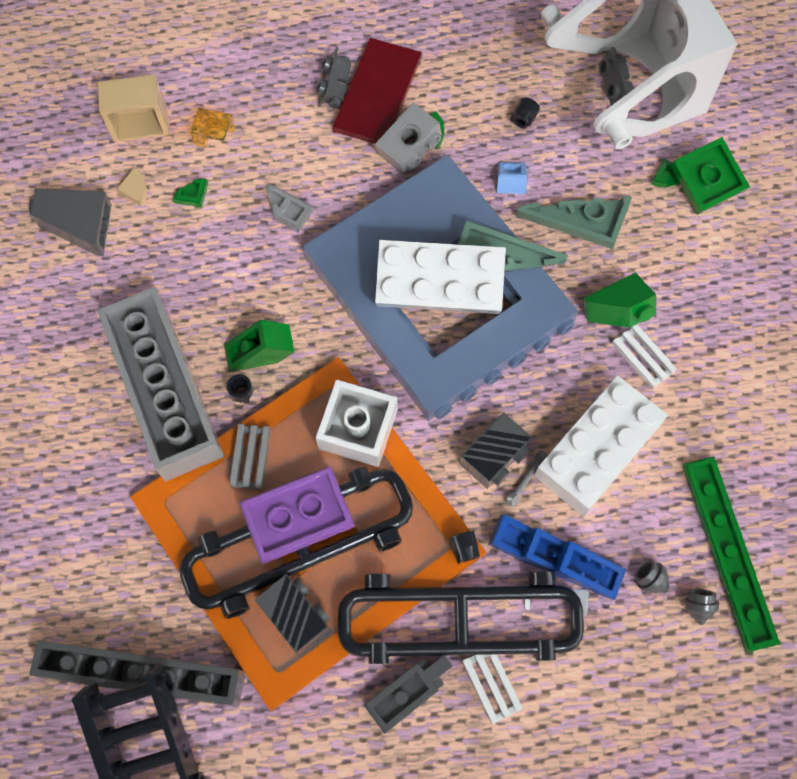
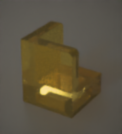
[190,108,235,148]

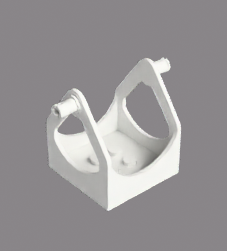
[541,0,737,149]

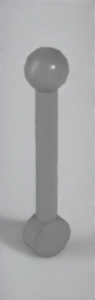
[506,451,548,507]

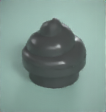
[635,560,669,594]
[685,589,719,625]

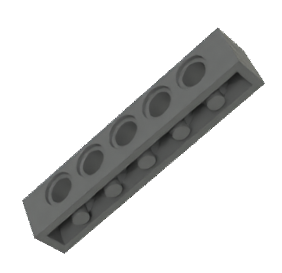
[29,640,245,707]

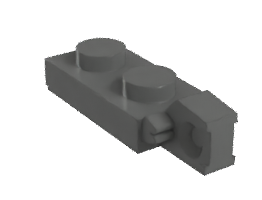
[364,655,452,734]

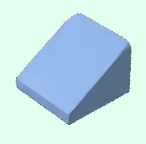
[497,162,527,194]

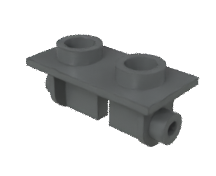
[316,47,351,109]
[599,47,634,106]

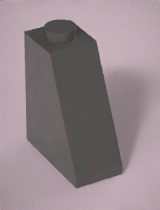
[29,188,112,256]

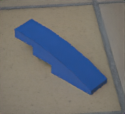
[488,514,626,600]

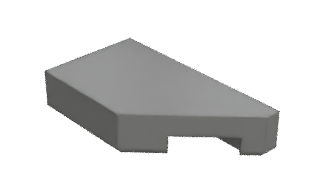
[266,183,314,233]

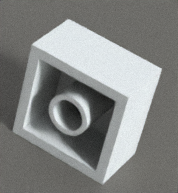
[316,380,398,467]

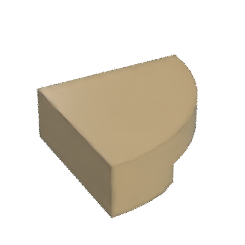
[117,168,147,207]

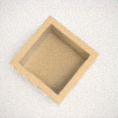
[97,74,170,142]

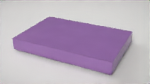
[239,466,355,564]

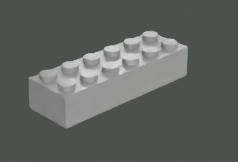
[97,287,225,482]

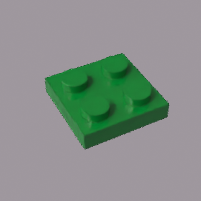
[670,137,750,215]

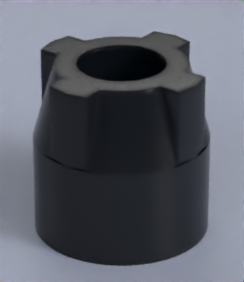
[510,97,540,129]
[227,374,254,404]
[449,531,480,564]

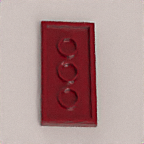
[333,38,422,144]

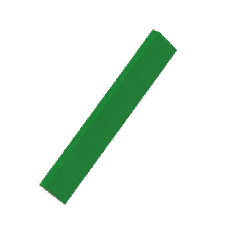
[682,456,780,653]

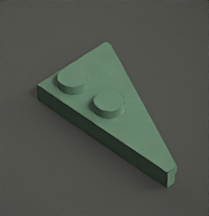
[516,196,632,249]
[458,221,568,272]

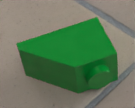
[583,272,656,328]
[224,319,295,372]

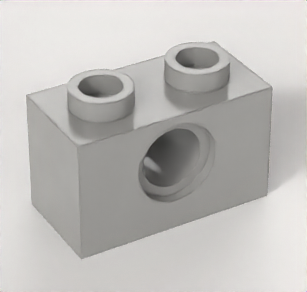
[375,102,442,175]

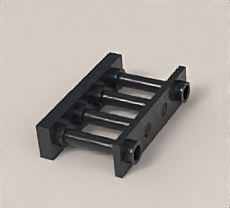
[72,663,206,779]

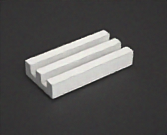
[612,325,677,389]
[462,655,523,724]

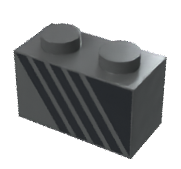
[460,412,532,489]
[255,574,331,657]

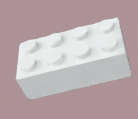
[375,240,506,314]
[534,375,668,517]

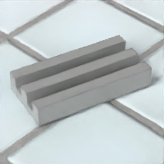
[229,424,271,491]

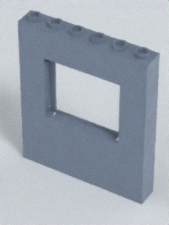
[303,155,578,421]

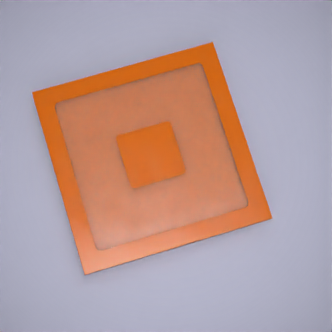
[130,357,487,712]

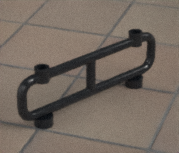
[179,467,414,619]
[338,571,584,664]

